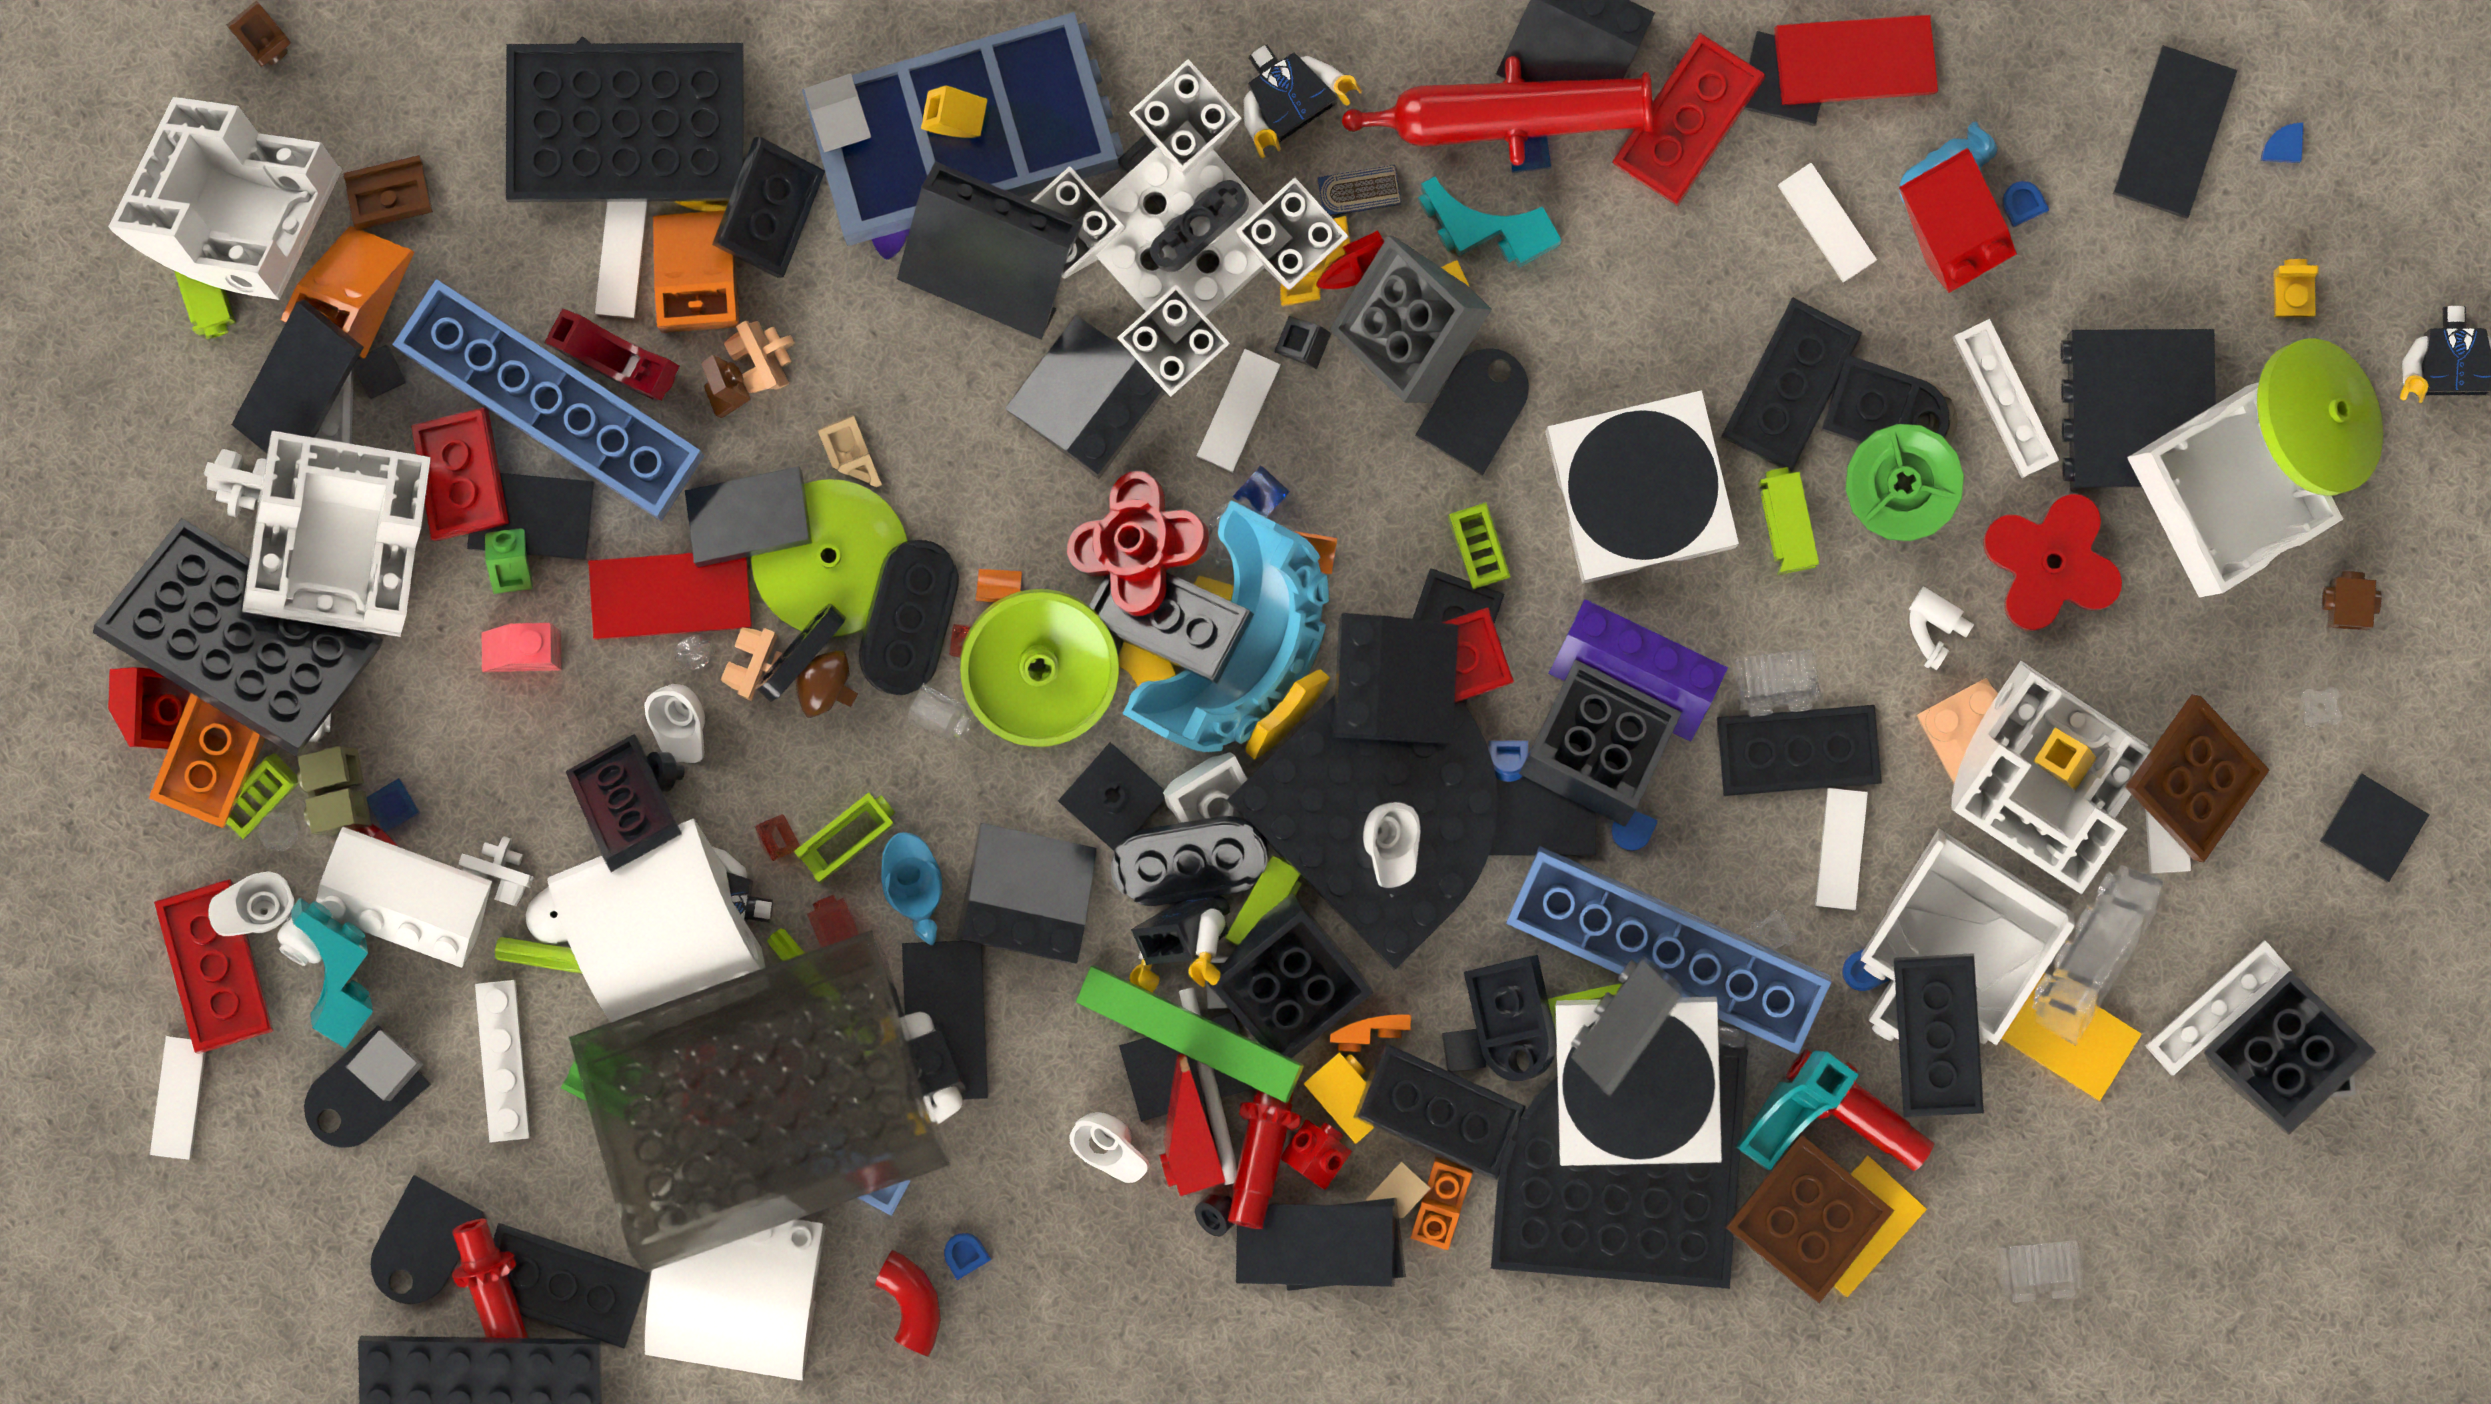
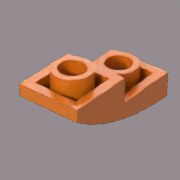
[1329,1015,1411,1052]
[1410,1157,1473,1250]

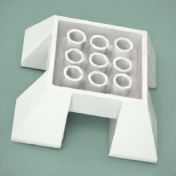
[1031,59,1348,397]

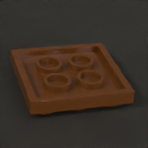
[2125,694,2270,863]
[1725,1134,1895,1304]

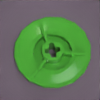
[1845,424,1964,541]

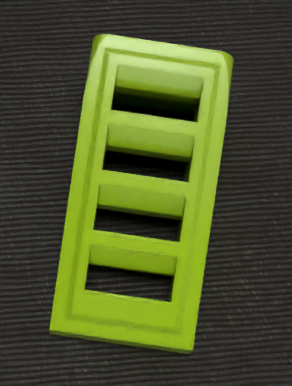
[1447,502,1511,589]
[227,753,299,839]

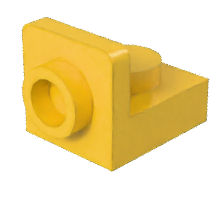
[2274,259,2319,317]

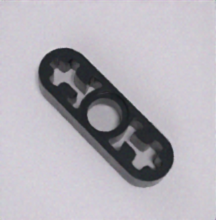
[1150,180,1249,272]
[755,603,846,702]

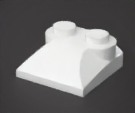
[1163,752,1247,823]

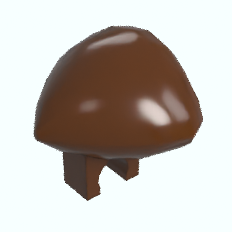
[795,650,858,718]

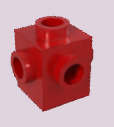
[1281,1119,1353,1190]

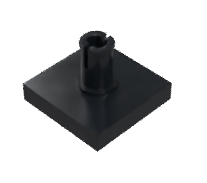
[1058,742,1165,851]

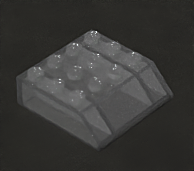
[2032,865,2165,1046]

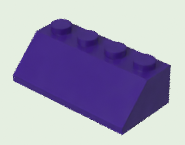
[1548,599,1728,742]

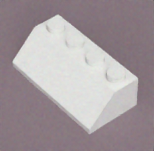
[316,827,492,968]

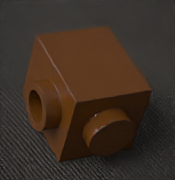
[2322,571,2382,631]

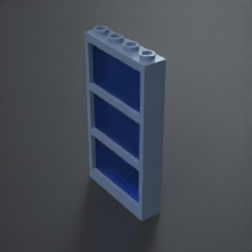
[802,12,1124,246]

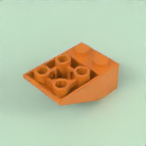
[653,210,740,333]
[280,225,415,359]

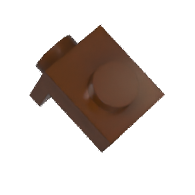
[227,0,291,67]
[701,355,751,418]

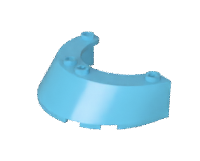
[1122,500,1329,752]

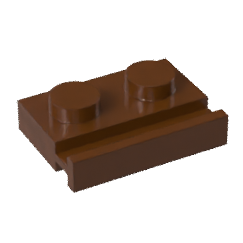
[343,155,433,230]

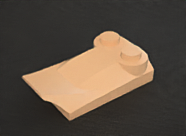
[1916,678,1998,784]

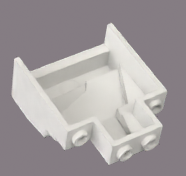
[1861,829,2075,1045]

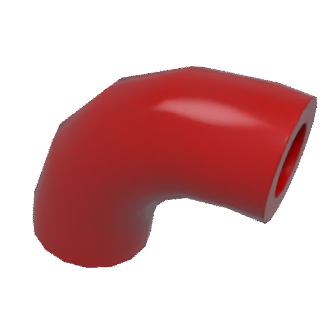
[875,1250,941,1357]

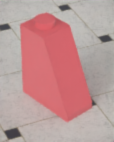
[481,623,561,672]

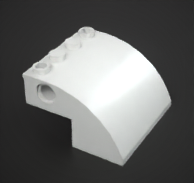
[108,97,342,300]
[242,431,431,637]
[1951,661,2151,894]
[547,819,769,1041]
[645,1197,826,1381]

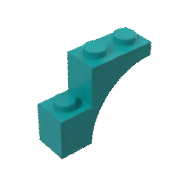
[1418,176,1562,268]
[291,898,373,1048]
[1735,1050,1859,1170]

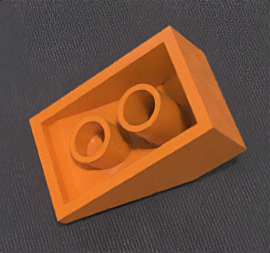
[149,693,266,828]

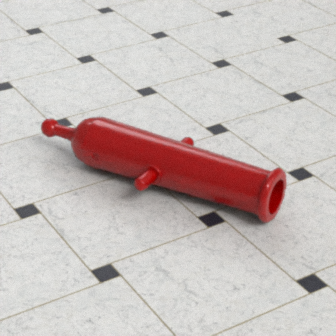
[1342,56,1654,166]

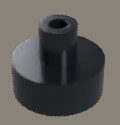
[647,752,685,792]
[1195,1194,1235,1237]

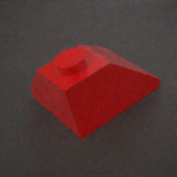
[108,667,191,750]

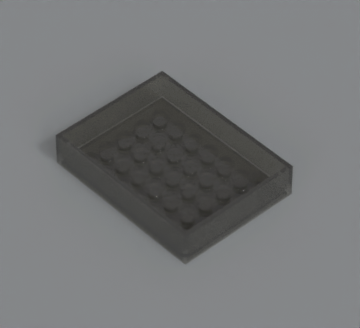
[569,930,950,1273]

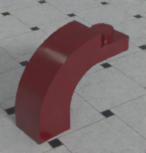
[544,308,680,401]

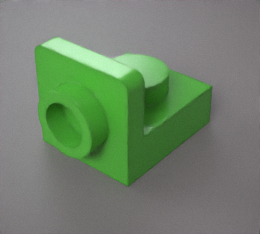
[485,528,533,594]

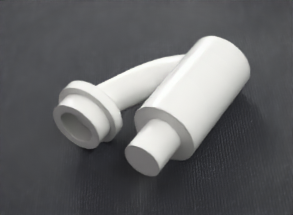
[1909,586,1974,670]

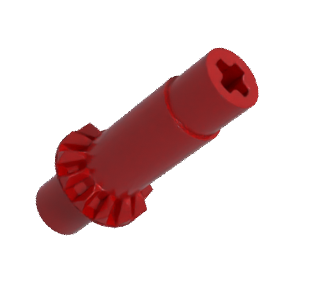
[1786,1049,1935,1171]
[1228,1088,1302,1229]
[452,1219,528,1338]

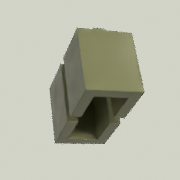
[297,746,372,836]

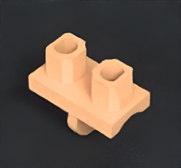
[724,321,795,393]
[721,627,782,701]

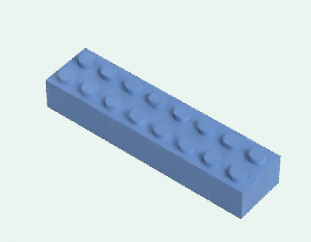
[392,279,705,522]
[1506,846,1831,1054]

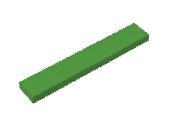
[1076,965,1304,1102]

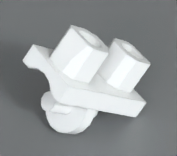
[204,449,266,517]
[458,836,534,906]

